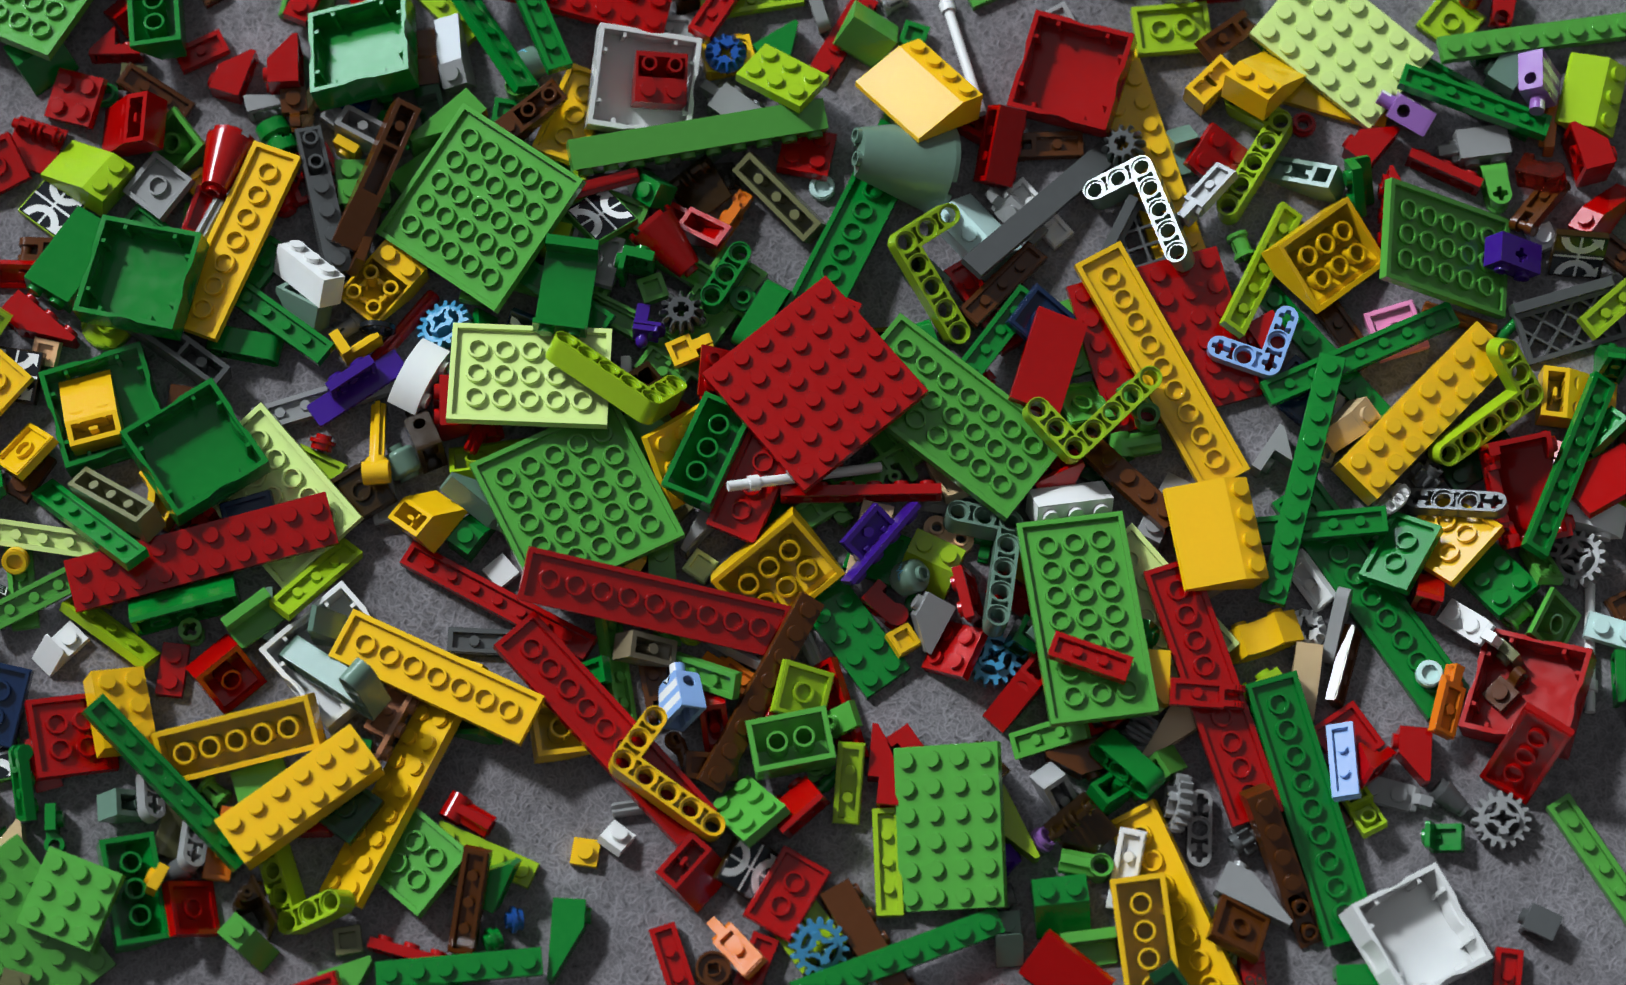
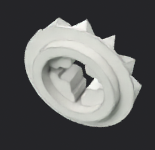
[1372,483,1411,515]
[1292,608,1327,647]

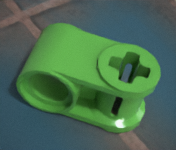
[1477,162,1512,214]

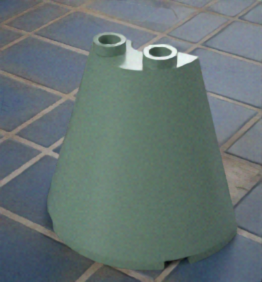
[851,123,961,213]

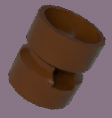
[695,951,732,985]

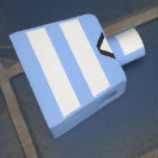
[658,662,707,732]

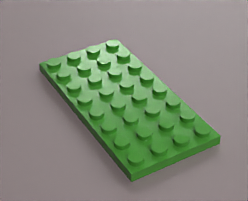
[880,313,1060,522]
[1016,511,1159,728]

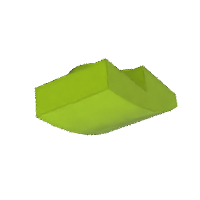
[1342,786,1388,839]

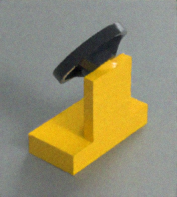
[329,320,397,368]

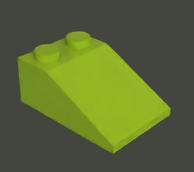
[40,140,135,217]

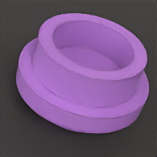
[1031,826,1056,853]

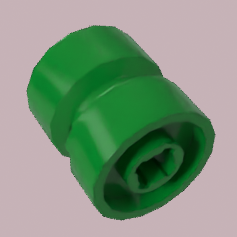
[255,115,298,154]

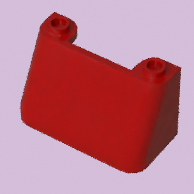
[1478,430,1575,550]

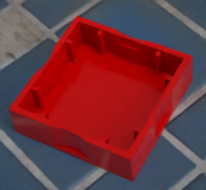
[1006,10,1137,138]
[1458,628,1597,760]

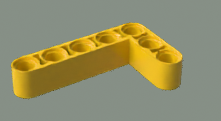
[608,705,726,842]

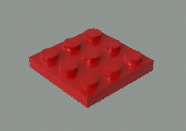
[24,693,119,781]

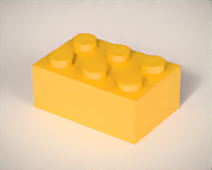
[83,666,156,758]

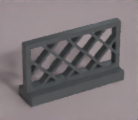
[1100,194,1185,267]
[1507,275,1626,366]

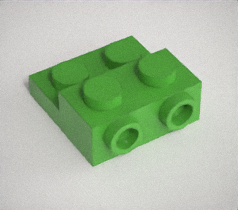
[334,159,391,213]

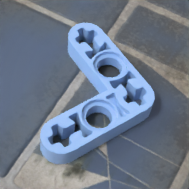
[1207,306,1299,379]

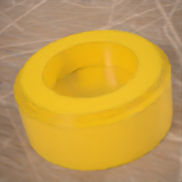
[1,547,30,575]

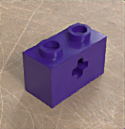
[1483,231,1542,282]

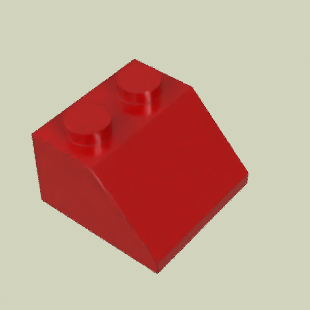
[263,33,304,95]
[1561,121,1617,188]
[185,634,267,714]
[776,776,830,839]

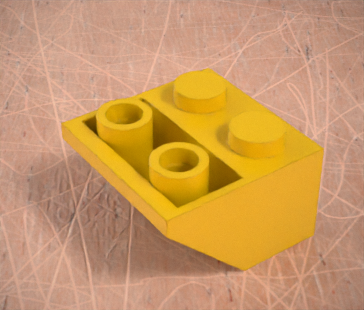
[388,490,468,553]

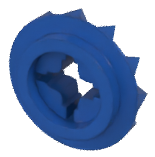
[705,33,746,73]

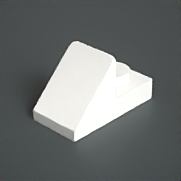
[32,620,90,678]

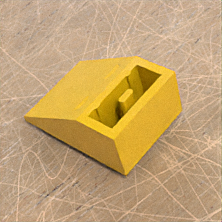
[341,239,430,321]
[1535,365,1618,429]
[58,370,124,456]

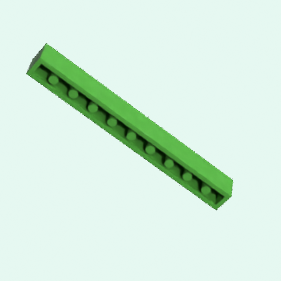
[566,98,829,178]

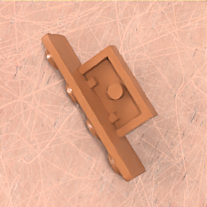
[363,685,420,765]

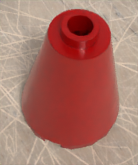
[201,124,254,198]
[629,204,699,278]

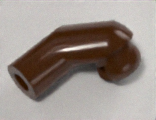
[664,731,689,769]

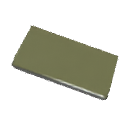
[155,803,190,860]

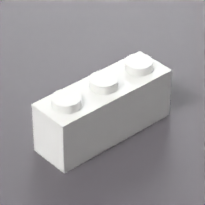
[273,240,345,308]
[1025,481,1114,521]

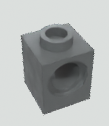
[1517,903,1563,946]

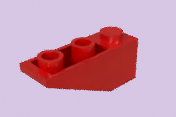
[1,289,80,349]
[982,651,1043,734]

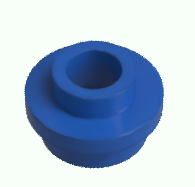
[504,906,524,934]

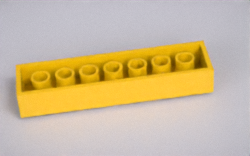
[1331,321,1505,506]

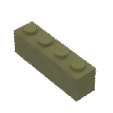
[732,152,826,244]
[67,466,166,543]

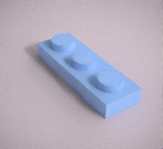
[1326,721,1361,802]

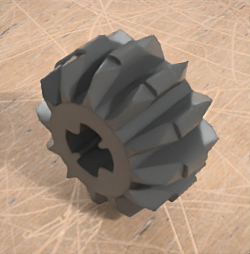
[1102,124,1146,167]
[659,290,704,336]
[1121,715,1158,752]

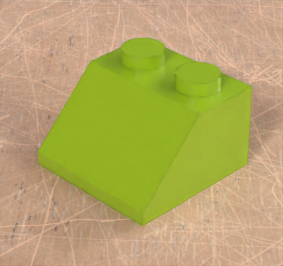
[902,528,966,600]

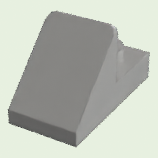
[1249,424,1293,478]

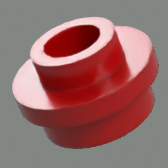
[1292,112,1316,138]
[309,433,336,453]

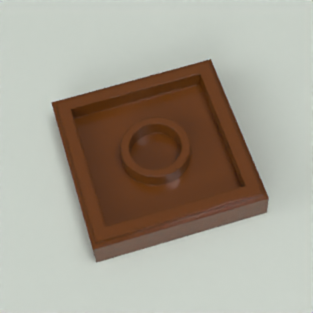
[1206,894,1271,964]

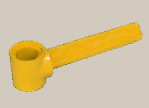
[361,400,392,486]

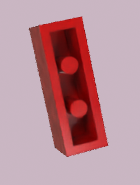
[973,104,1027,188]

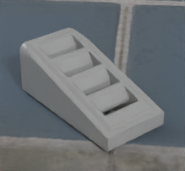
[243,95,282,122]
[680,510,714,559]

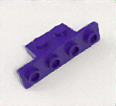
[307,349,404,427]
[839,501,921,585]

